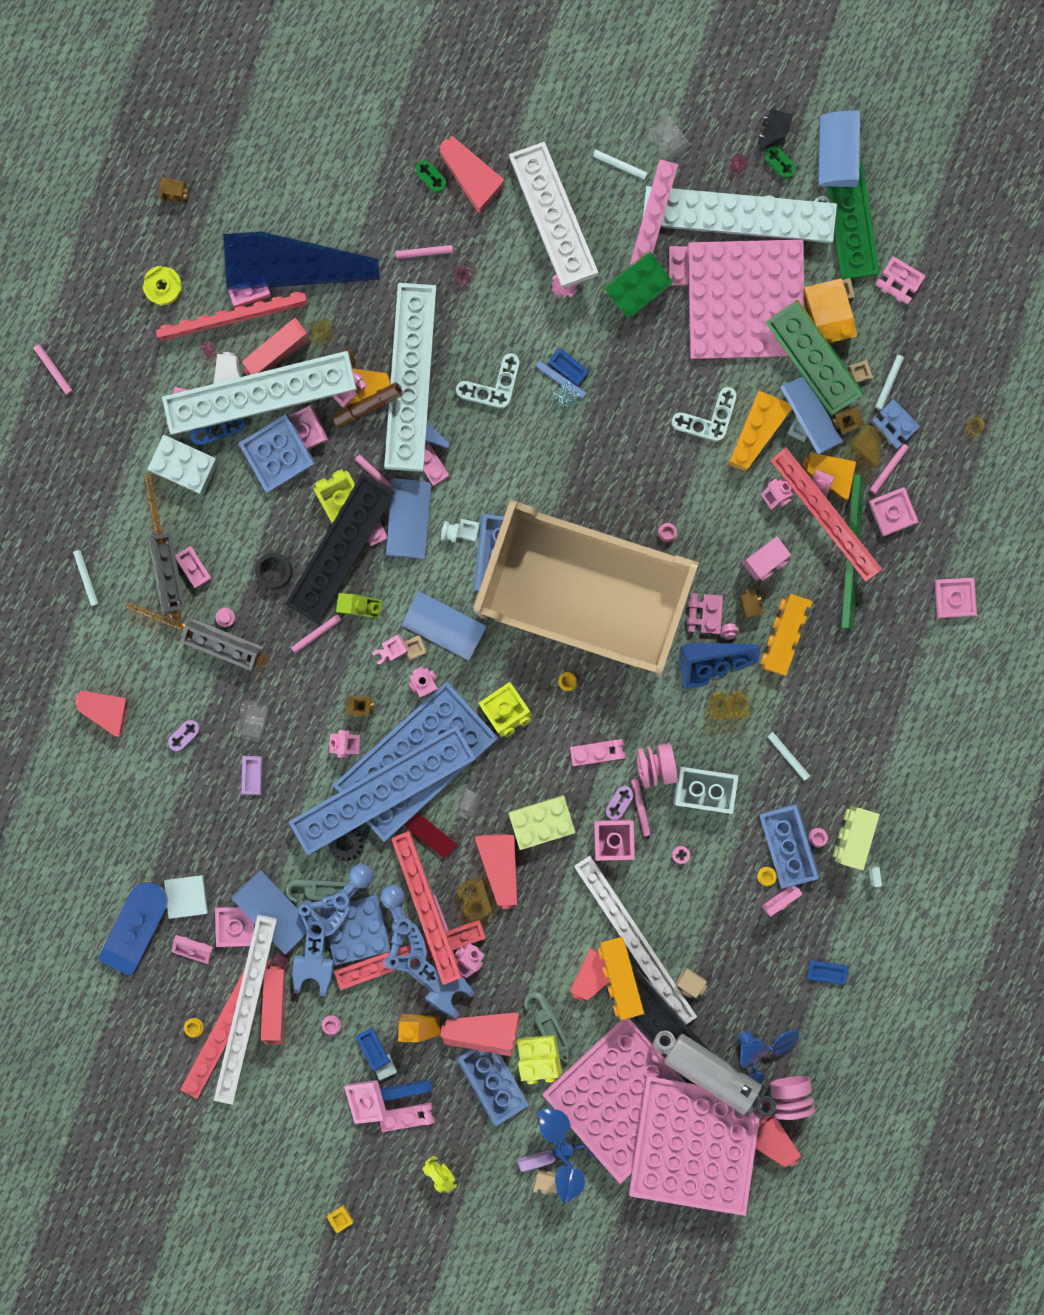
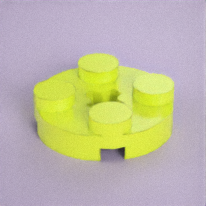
[143,266,182,306]
[423,1156,457,1193]

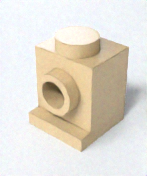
[533,1168,557,1195]

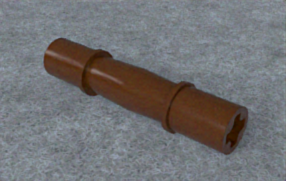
[333,382,403,428]

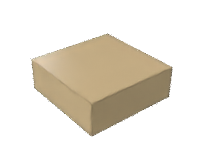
[848,360,873,384]
[404,635,427,660]

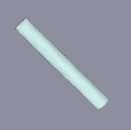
[593,150,647,180]
[875,355,904,410]
[73,550,98,607]
[767,732,810,781]

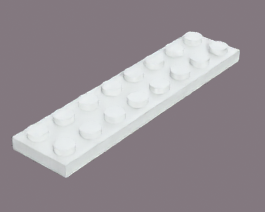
[509,142,598,289]

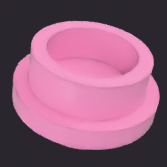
[658,523,677,542]
[216,608,235,627]
[720,624,739,640]
[808,828,828,847]
[322,1015,341,1035]

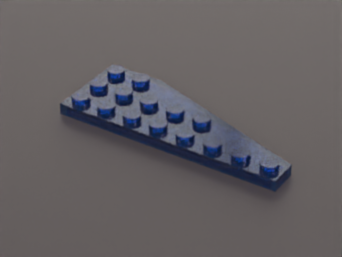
[223,231,380,291]

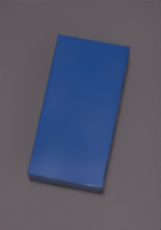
[548,348,590,386]
[807,960,848,985]
[356,1027,391,1071]

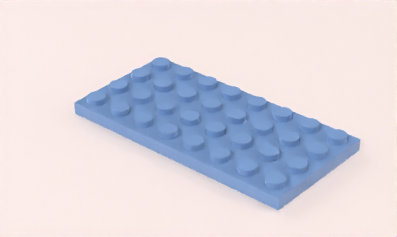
[333,681,498,842]

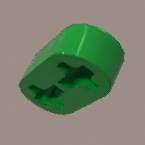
[765,146,796,179]
[416,160,446,193]

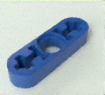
[190,418,245,445]
[380,1079,433,1101]

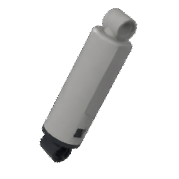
[653,1031,776,1119]

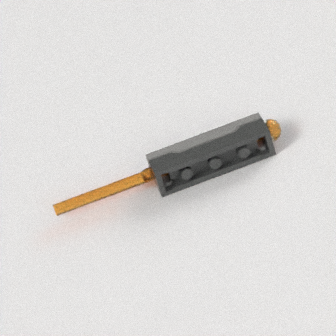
[143,473,185,622]
[126,602,267,671]

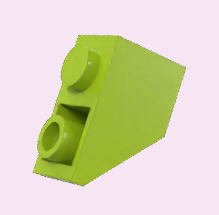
[336,593,382,619]

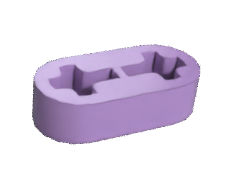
[168,720,200,751]
[606,786,633,820]
[518,1150,555,1171]

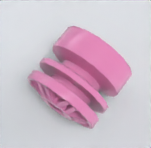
[637,743,678,788]
[770,1076,816,1120]

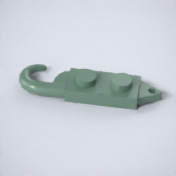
[285,879,363,902]
[524,992,570,1063]

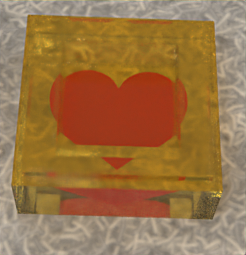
[310,319,334,343]

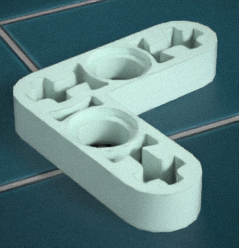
[456,353,519,409]
[671,387,736,442]

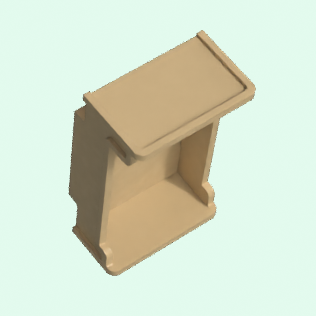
[473,500,699,678]

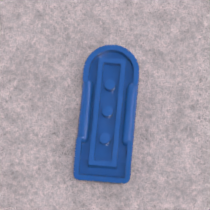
[98,882,168,976]

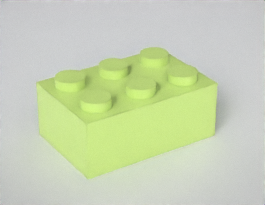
[509,795,575,850]
[833,806,880,870]

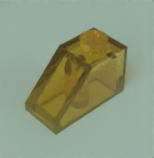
[847,424,880,469]

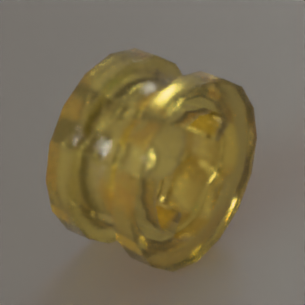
[965,417,984,435]

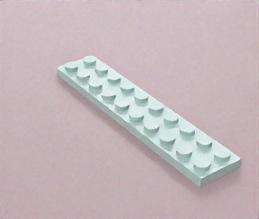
[643,186,837,243]
[384,283,436,471]
[162,351,357,435]

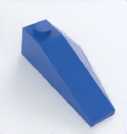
[679,643,761,689]

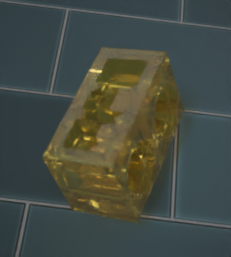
[708,690,750,720]
[456,875,493,921]

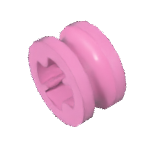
[672,846,690,864]

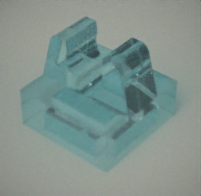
[552,381,580,408]

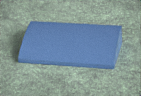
[818,110,860,187]
[780,377,843,454]
[386,478,431,559]
[473,514,504,591]
[401,591,487,660]
[759,803,820,889]
[232,870,307,954]
[456,1049,529,1126]

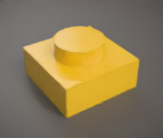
[327,1205,354,1233]

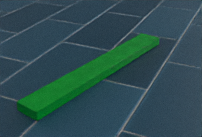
[842,475,865,629]

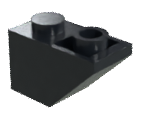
[757,109,793,152]

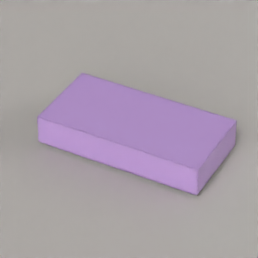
[241,756,262,795]

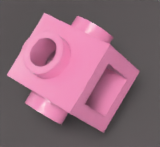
[551,274,581,298]
[761,478,796,510]
[409,667,438,697]
[329,730,360,758]
[455,943,485,978]

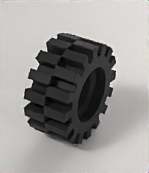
[328,828,364,862]

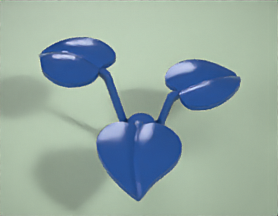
[737,1029,799,1085]
[537,1109,595,1203]

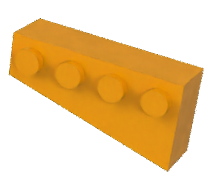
[728,391,792,471]
[760,594,813,676]
[597,937,644,1020]

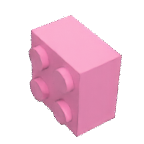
[742,537,791,581]
[594,819,635,861]

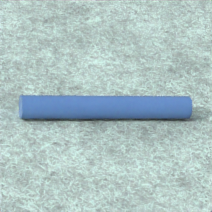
[536,361,587,399]

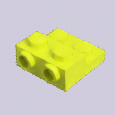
[313,469,355,523]
[479,682,533,737]
[517,1035,562,1084]

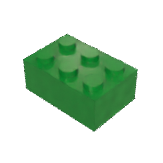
[603,251,673,319]

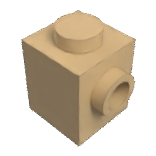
[675,967,707,998]

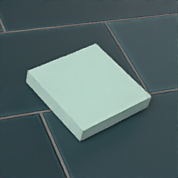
[164,875,208,919]

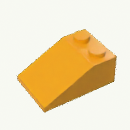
[804,278,857,343]

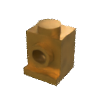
[158,177,189,203]
[833,404,864,434]
[739,588,765,618]
[346,696,375,716]

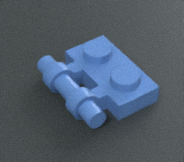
[870,399,920,449]

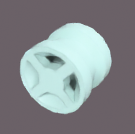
[441,521,460,543]

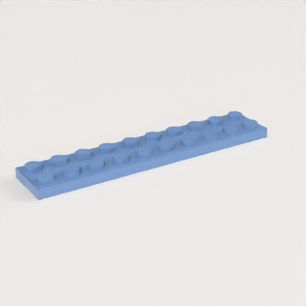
[289,726,476,855]

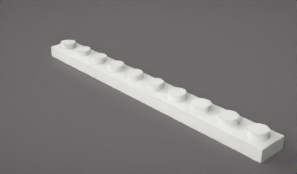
[574,855,697,1024]
[214,915,277,1105]

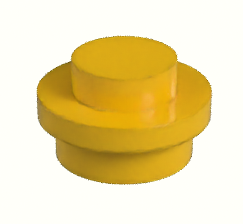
[558,672,577,691]
[757,867,777,886]
[184,1018,204,1038]

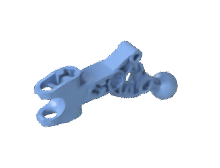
[292,864,374,997]
[381,884,475,1019]

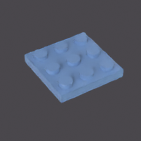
[238,414,316,493]
[321,895,391,965]

